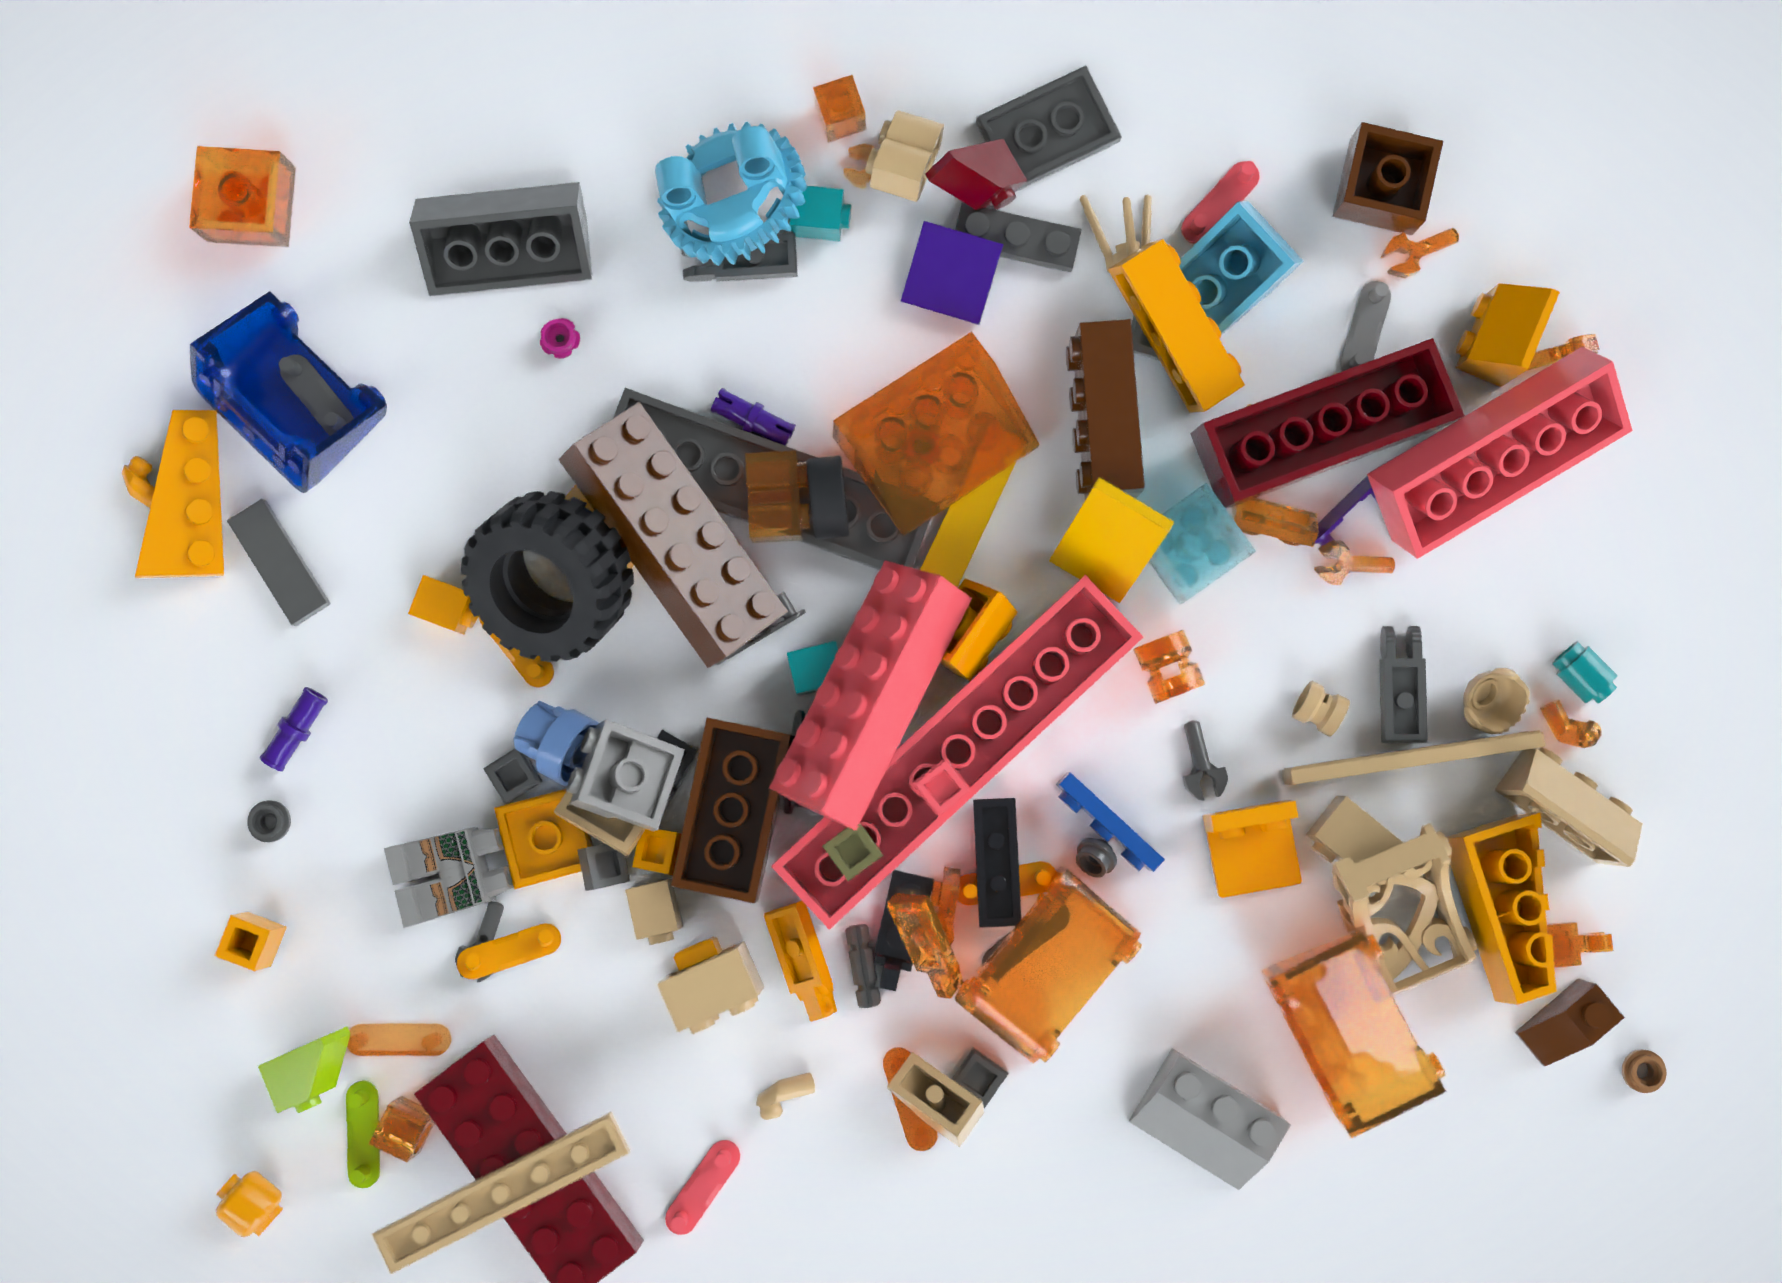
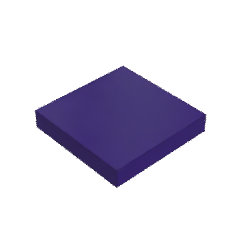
[900,221,1003,325]

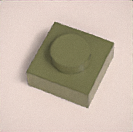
[823,823,883,881]

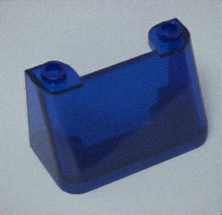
[190,291,387,493]

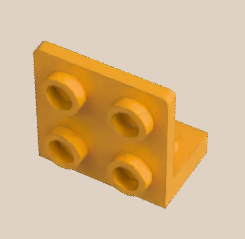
[1203,800,1302,898]

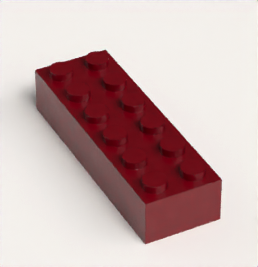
[1190,338,1465,511]
[414,1034,644,1283]

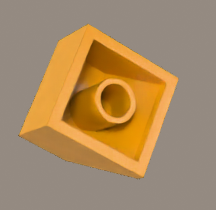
[1455,283,1560,387]
[940,578,1018,681]

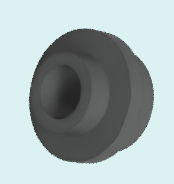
[247,800,291,843]
[1075,838,1117,878]

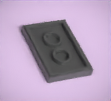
[975,65,1122,191]

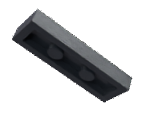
[973,798,1022,928]

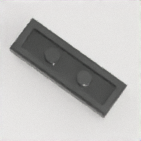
[227,499,331,626]

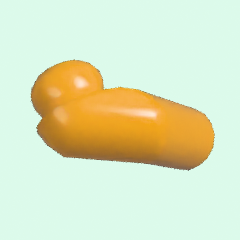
[121,456,155,508]

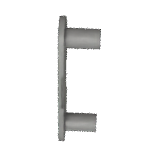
[1340,281,1391,371]

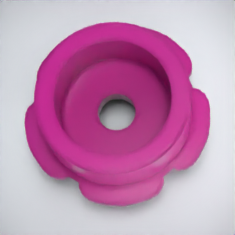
[540,318,580,359]

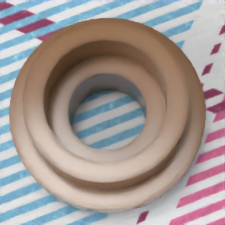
[1622,1049,1667,1093]

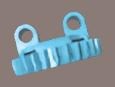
[655,122,807,266]

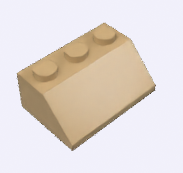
[1495,747,1643,867]

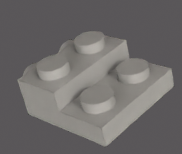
[566,719,685,831]

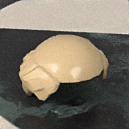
[1463,668,1530,734]

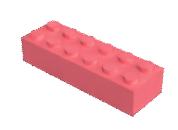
[1367,347,1633,559]
[769,560,972,831]

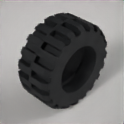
[460,491,634,662]

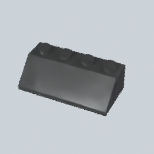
[409,182,592,296]

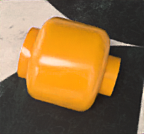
[216,1171,283,1237]

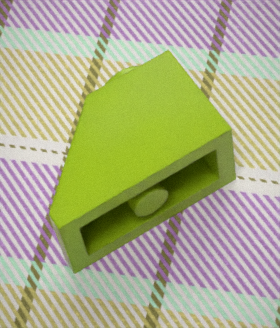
[258,1026,351,1114]

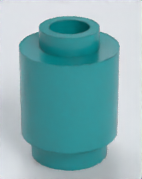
[1552,641,1618,704]

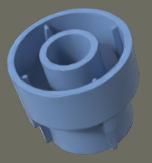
[514,701,599,786]

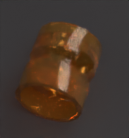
[1133,630,1206,704]

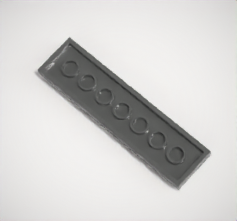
[613,388,937,570]

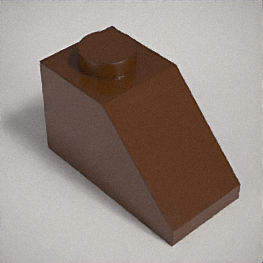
[1514,979,1625,1067]

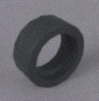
[807,456,849,539]

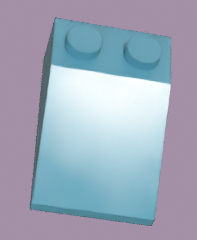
[1179,201,1304,336]

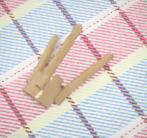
[1080,195,1152,273]

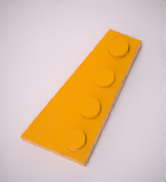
[135,410,224,578]

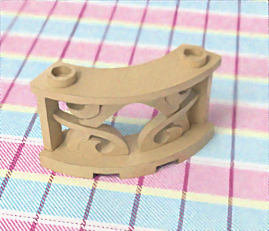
[1332,823,1477,1003]

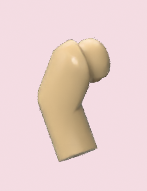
[756,1072,815,1120]

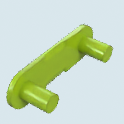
[346,1080,380,1189]

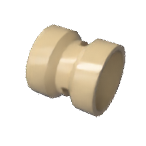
[1292,680,1350,737]

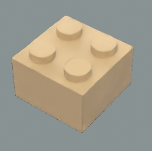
[657,941,764,1034]

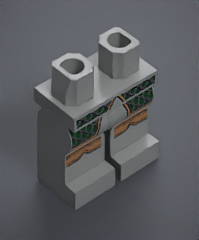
[384,827,514,928]

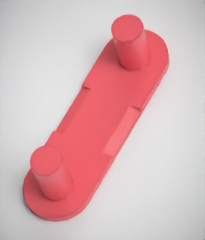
[1181,161,1260,244]
[665,1140,740,1235]

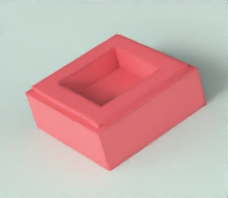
[912,757,973,818]

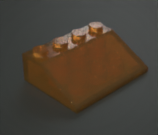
[832,331,1040,536]

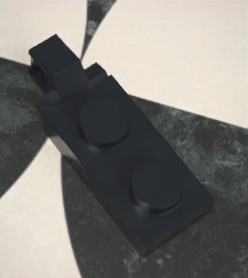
[874,869,934,991]

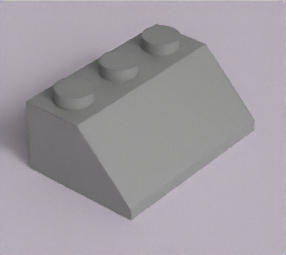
[1129,1048,1291,1190]

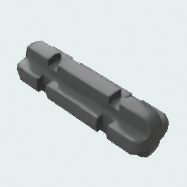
[845,924,881,1008]

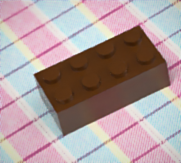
[1066,319,1145,500]
[671,717,793,904]

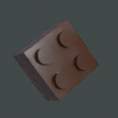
[1332,122,1444,235]

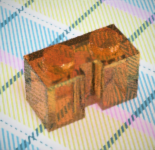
[745,450,810,543]

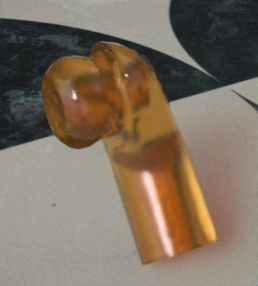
[1540,699,1602,748]

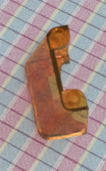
[953,865,1142,1064]
[1260,930,1447,1139]

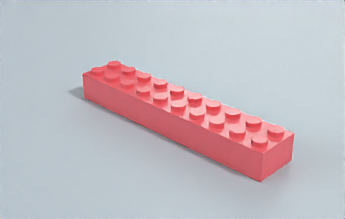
[771,575,1144,930]

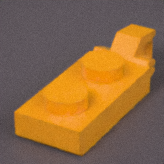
[764,900,837,1022]

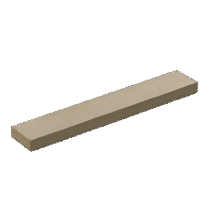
[1282,730,1546,785]
[372,1111,631,1274]

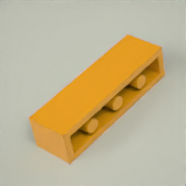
[1108,239,1245,413]

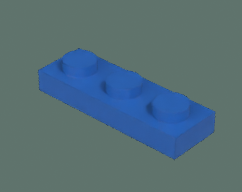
[1056,772,1165,872]

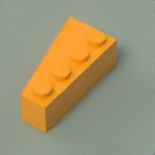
[1446,812,1557,1005]

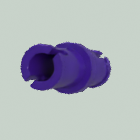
[710,388,796,446]
[259,687,328,772]

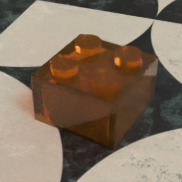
[189,146,296,247]

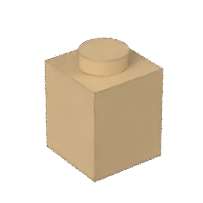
[625,878,683,945]

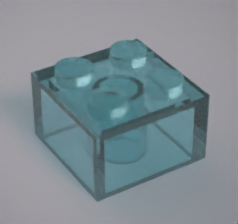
[1149,482,1256,605]

